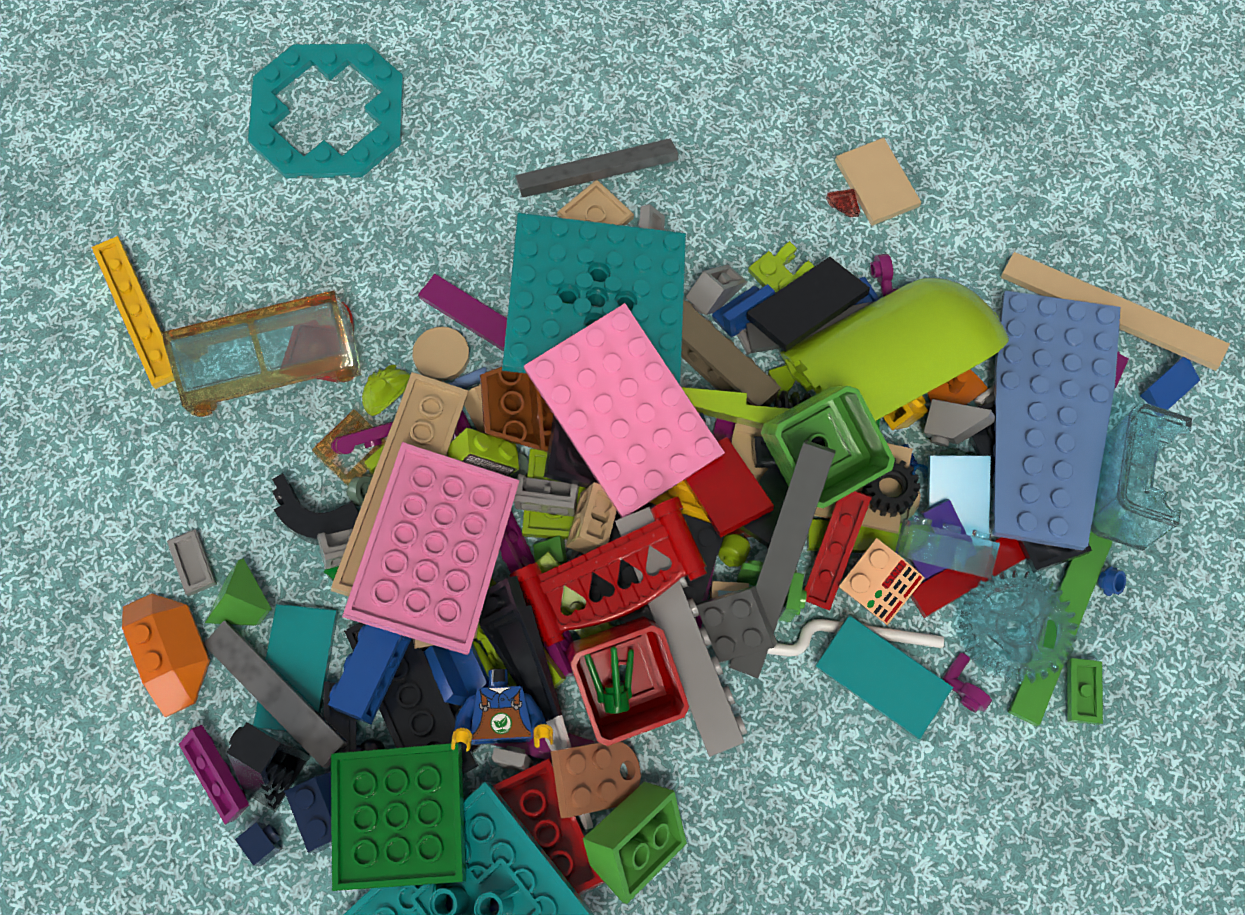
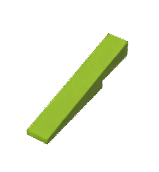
[681,387,789,429]

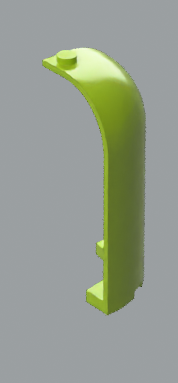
[780,278,1009,421]

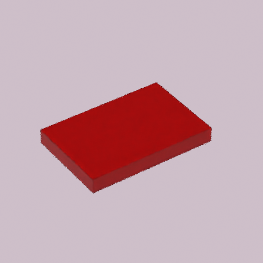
[683,437,774,538]

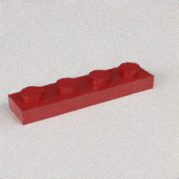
[805,490,872,611]

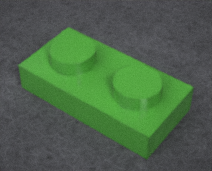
[1067,658,1103,725]

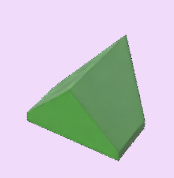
[205,558,272,626]

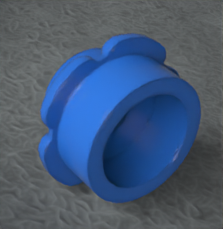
[1098,566,1126,596]

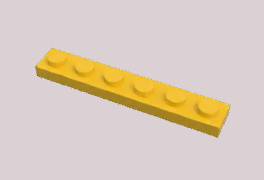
[91,236,182,389]

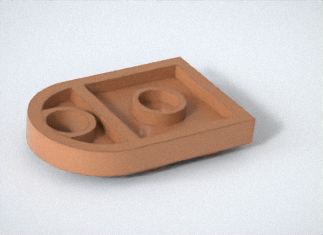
[551,742,641,818]

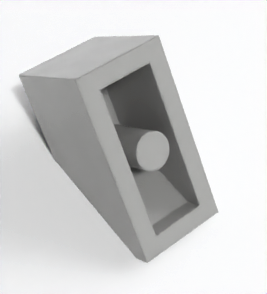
[686,264,747,315]
[924,399,995,447]

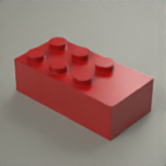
[493,759,605,896]

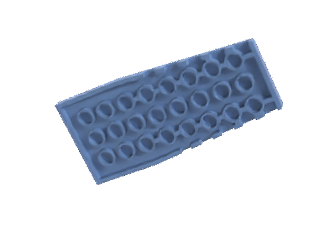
[992,291,1121,550]

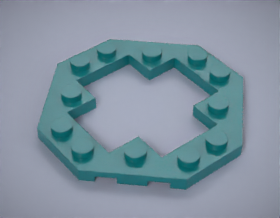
[248,43,404,178]

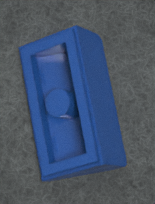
[1140,357,1200,416]

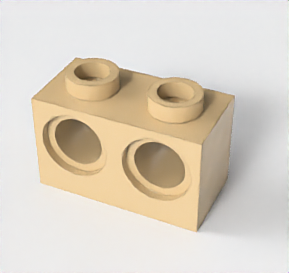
[566,482,617,554]

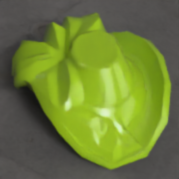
[362,365,410,416]

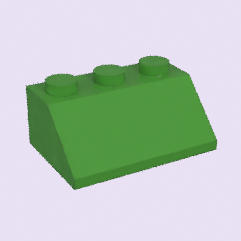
[583,781,687,904]

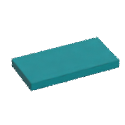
[253,604,338,732]
[814,615,953,739]

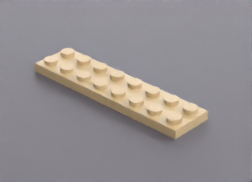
[331,372,468,597]

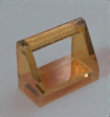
[312,409,386,486]

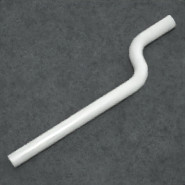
[767,619,944,657]

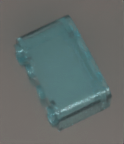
[1091,403,1192,551]

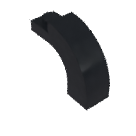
[272,473,359,545]

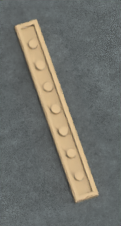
[1001,252,1230,371]

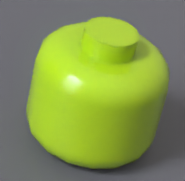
[718,534,751,567]

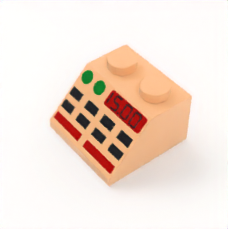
[839,538,925,625]

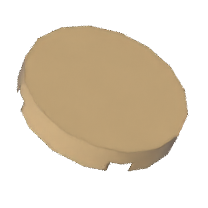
[412,327,470,382]

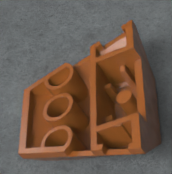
[480,367,554,452]

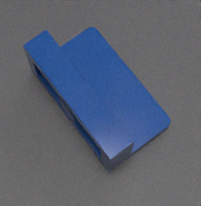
[712,284,775,338]
[424,643,489,706]

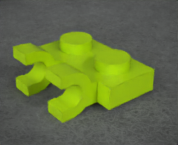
[748,241,815,293]

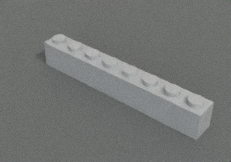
[615,507,747,757]

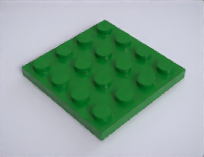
[331,743,466,891]

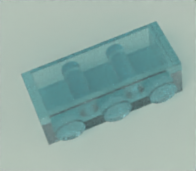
[895,515,1000,579]

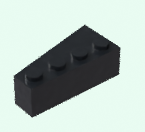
[226,722,311,812]

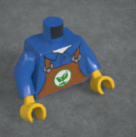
[451,669,553,751]

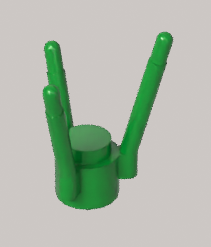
[584,646,634,714]

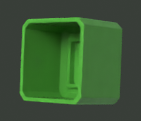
[761,386,895,509]

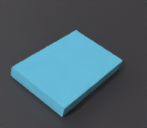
[927,455,991,545]

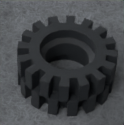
[861,458,920,517]

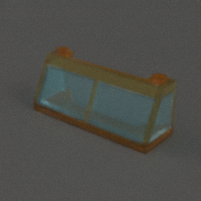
[162,290,361,417]

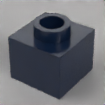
[235,822,283,866]

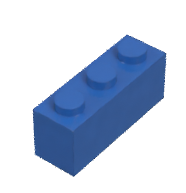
[328,624,412,725]

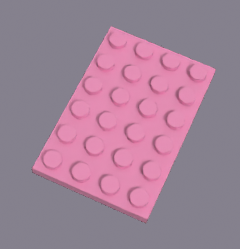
[524,303,725,518]
[342,442,520,655]

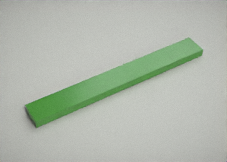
[1008,499,1124,727]

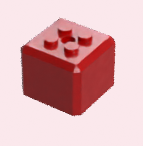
[566,616,689,746]

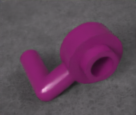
[870,254,899,297]
[942,652,992,713]

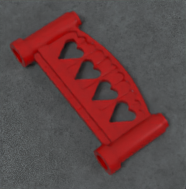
[509,497,707,647]

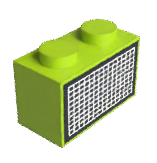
[447,428,519,477]

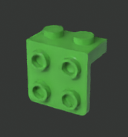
[736,560,807,622]

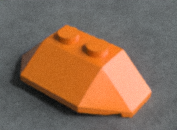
[122,594,210,717]

